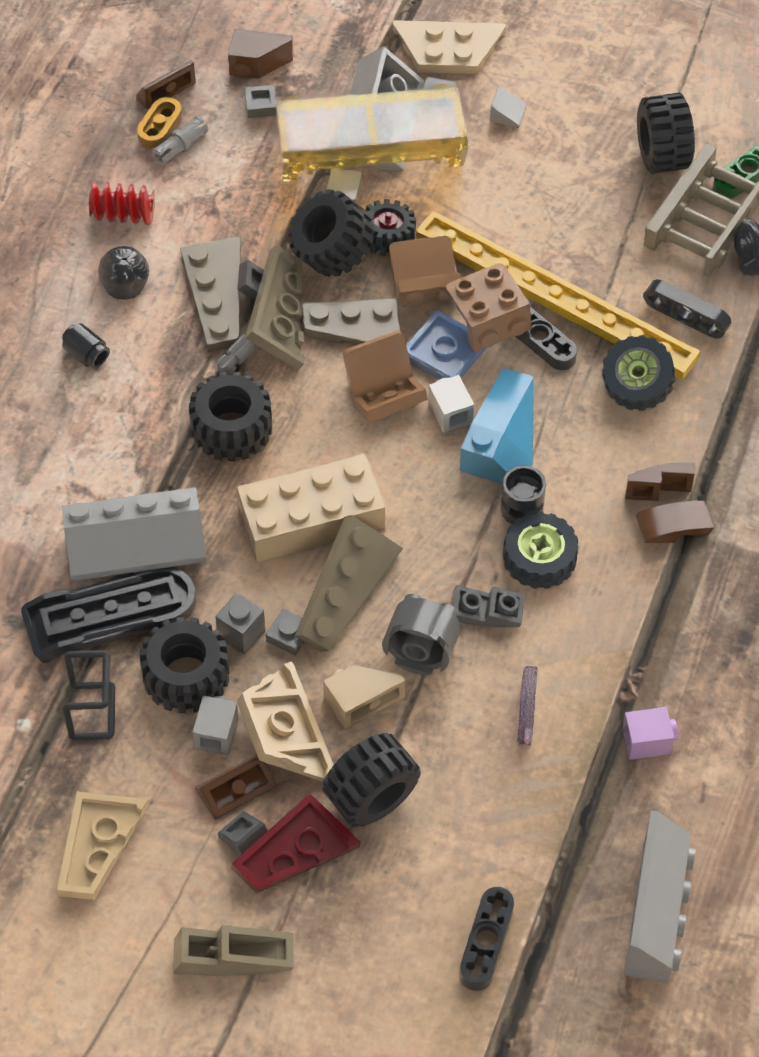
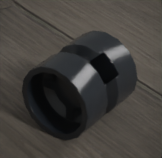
[501,465,546,525]

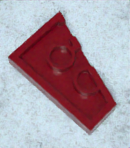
[231,793,361,894]

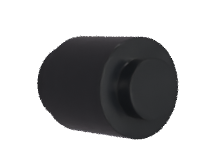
[62,323,110,369]

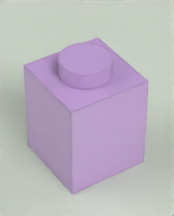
[622,707,678,760]

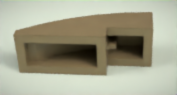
[173,925,294,976]

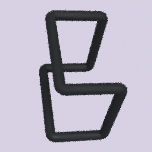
[62,650,115,740]

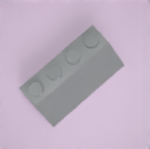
[336,46,424,172]
[62,487,207,581]
[624,810,696,983]

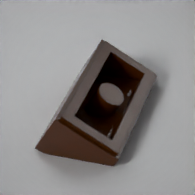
[136,60,196,110]
[195,754,277,820]

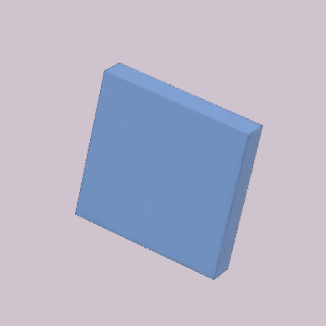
[406,310,486,379]

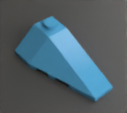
[460,368,533,484]

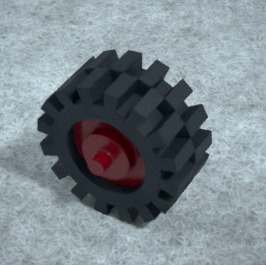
[366,199,416,256]

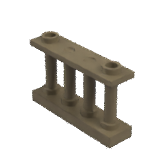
[644,143,759,277]

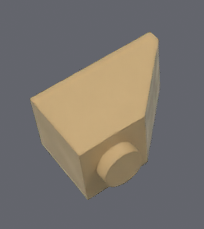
[323,665,405,729]

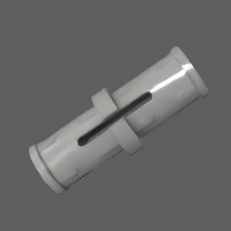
[152,116,208,166]

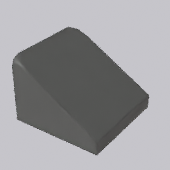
[217,811,268,856]

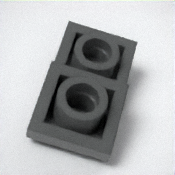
[451,585,525,627]

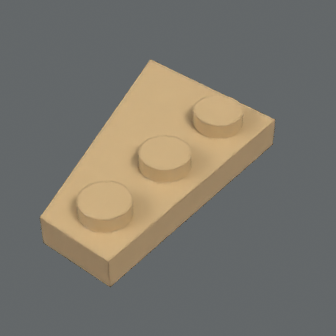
[57,791,149,900]

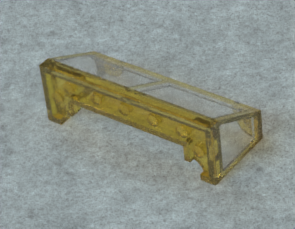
[276,83,468,181]

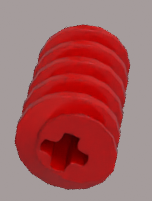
[89,181,155,225]

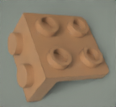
[389,236,462,305]
[446,263,532,352]
[343,331,428,422]

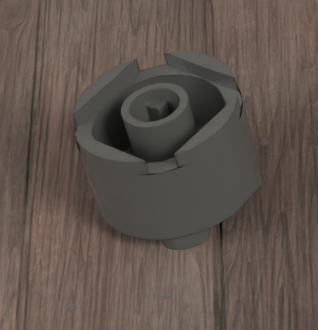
[382,594,461,675]

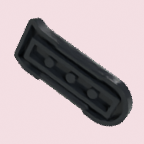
[21,567,196,663]

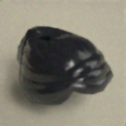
[734,218,759,276]
[98,246,150,300]

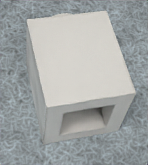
[428,375,474,433]

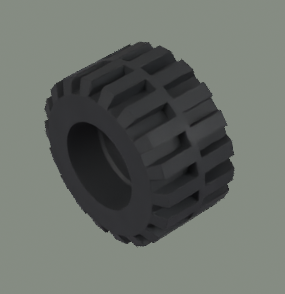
[637,92,695,174]
[288,189,374,277]
[189,372,272,461]
[140,617,230,714]
[322,733,421,827]

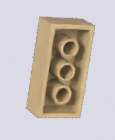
[237,454,385,562]

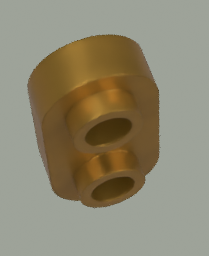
[137,97,182,149]

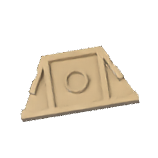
[393,20,506,74]
[237,662,333,782]

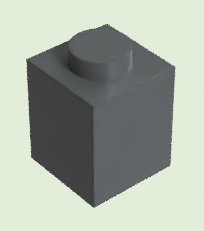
[215,592,266,655]

